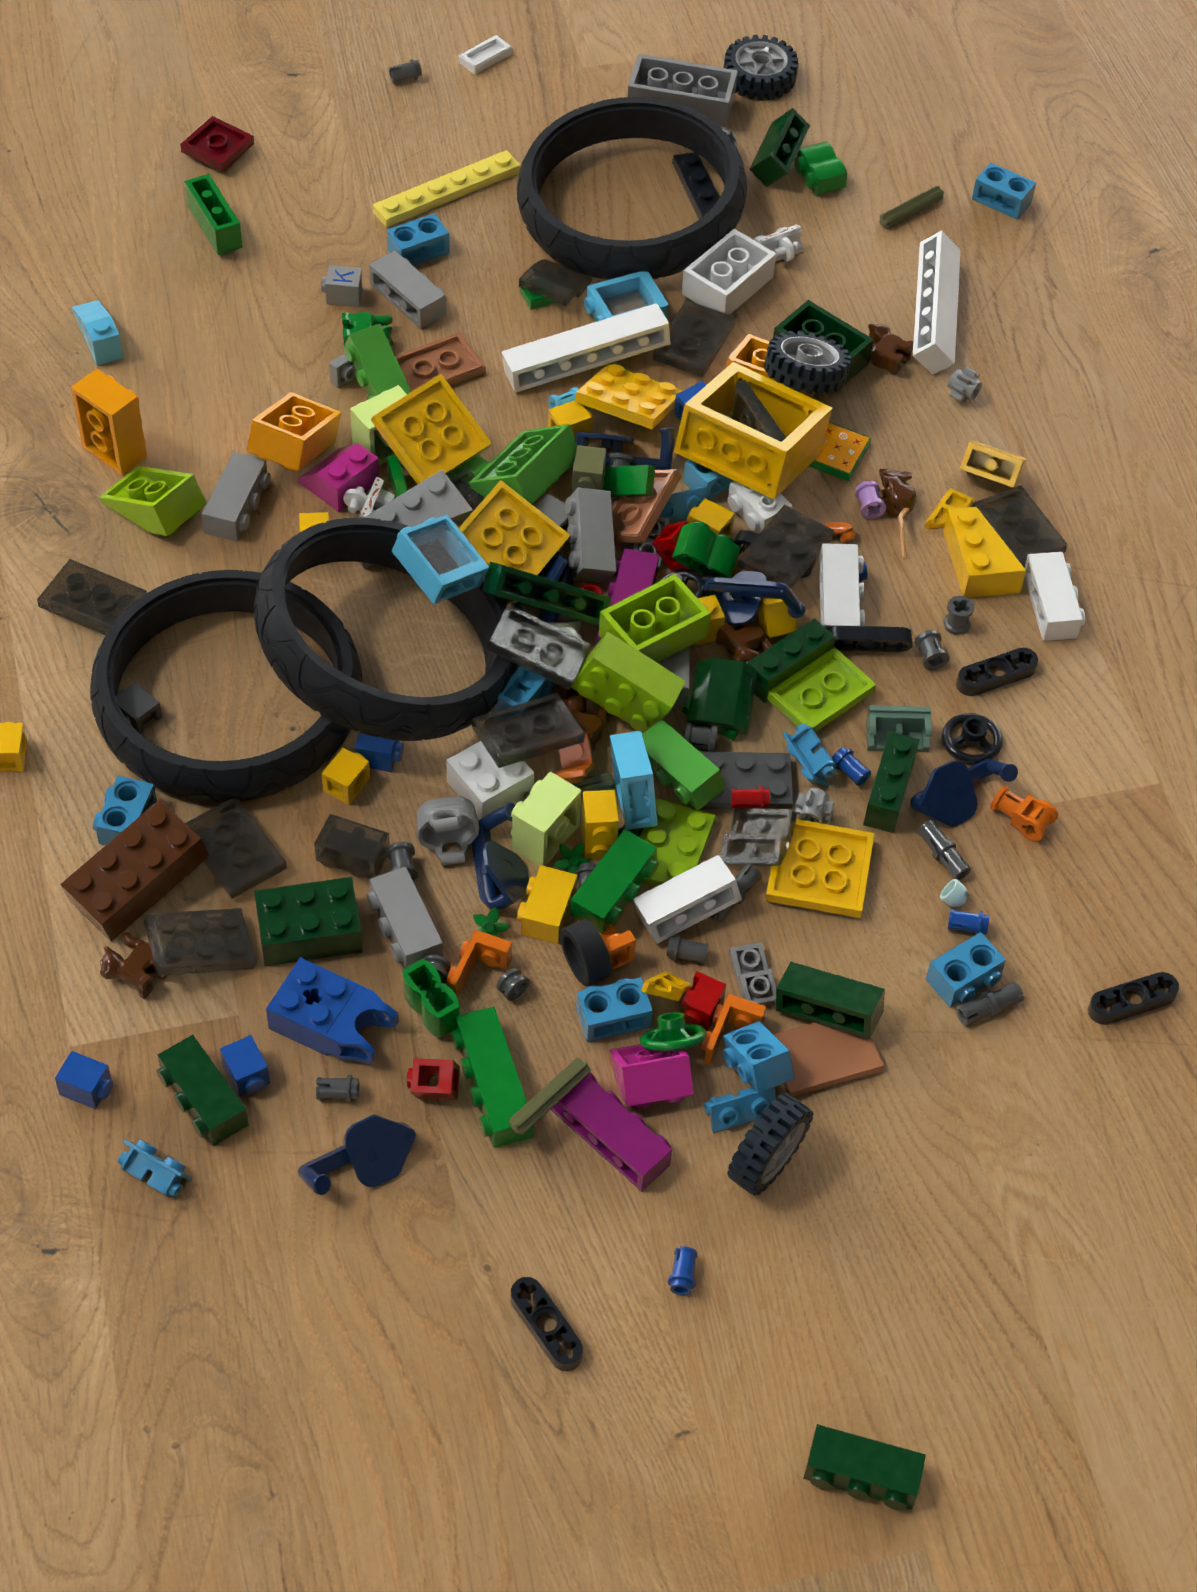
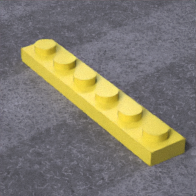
[373,150,521,228]

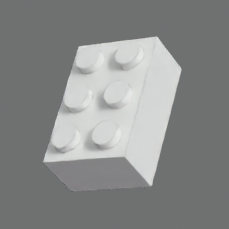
[682,229,776,320]

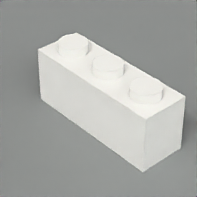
[819,544,865,629]
[1024,552,1085,641]
[633,855,742,944]

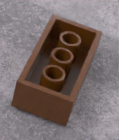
[60,799,209,942]

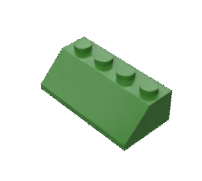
[469,424,577,505]

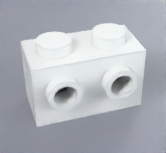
[728,481,792,536]

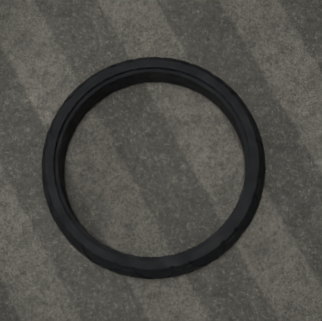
[517,97,747,280]
[254,517,517,741]
[90,570,363,803]

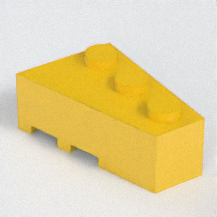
[943,507,1026,598]

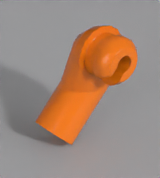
[810,522,856,543]

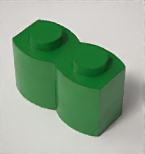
[794,141,847,195]
[672,521,740,578]
[403,959,459,1038]

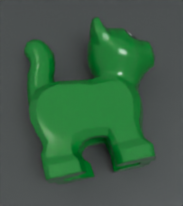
[342,312,393,346]

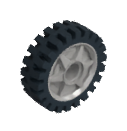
[724,35,798,101]
[764,331,851,394]
[727,1093,814,1196]

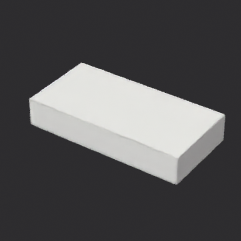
[459,35,513,75]

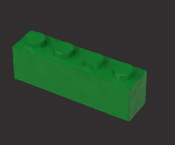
[451,1006,533,1148]

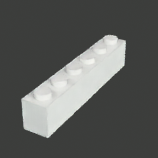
[913,230,961,375]
[501,303,671,393]

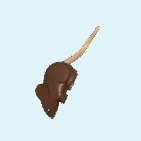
[879,469,916,559]

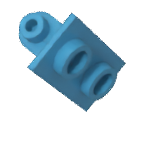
[659,486,706,522]
[783,723,836,787]
[704,1087,776,1133]
[118,1139,193,1197]

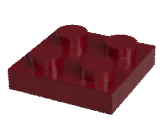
[180,116,254,172]

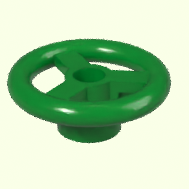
[640,1012,707,1052]

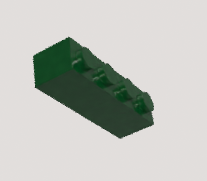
[482,562,612,625]

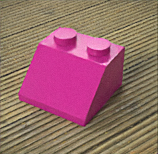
[298,443,380,512]
[609,1044,694,1109]

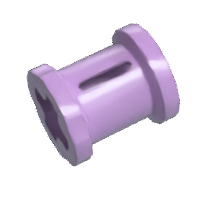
[855,481,886,519]

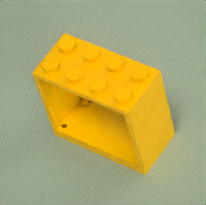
[674,362,833,499]

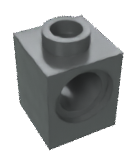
[115,683,162,734]

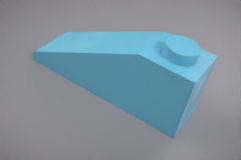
[72,300,123,366]

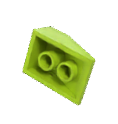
[98,466,207,536]

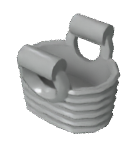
[416,796,479,866]

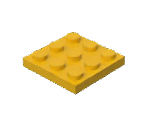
[574,364,683,429]
[371,374,492,484]
[459,480,570,575]
[765,816,875,918]

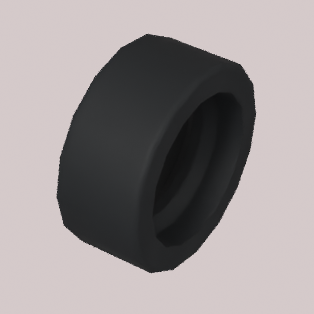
[560,919,612,986]

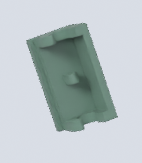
[866,705,932,752]

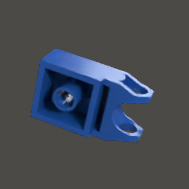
[266,957,399,1063]

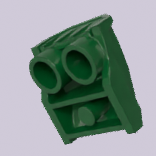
[686,657,758,735]

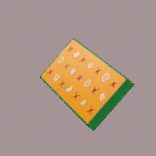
[755,422,871,481]

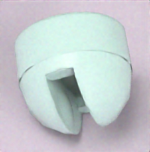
[940,879,968,907]

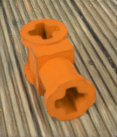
[990,785,1058,841]

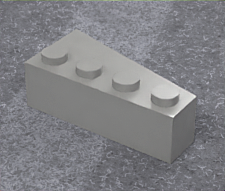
[359,470,473,569]

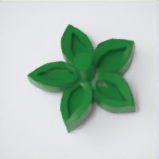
[553,843,590,874]
[473,907,511,938]

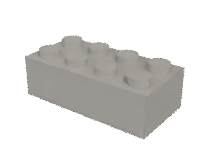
[628,54,738,127]

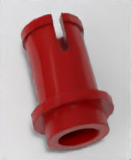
[731,786,770,811]

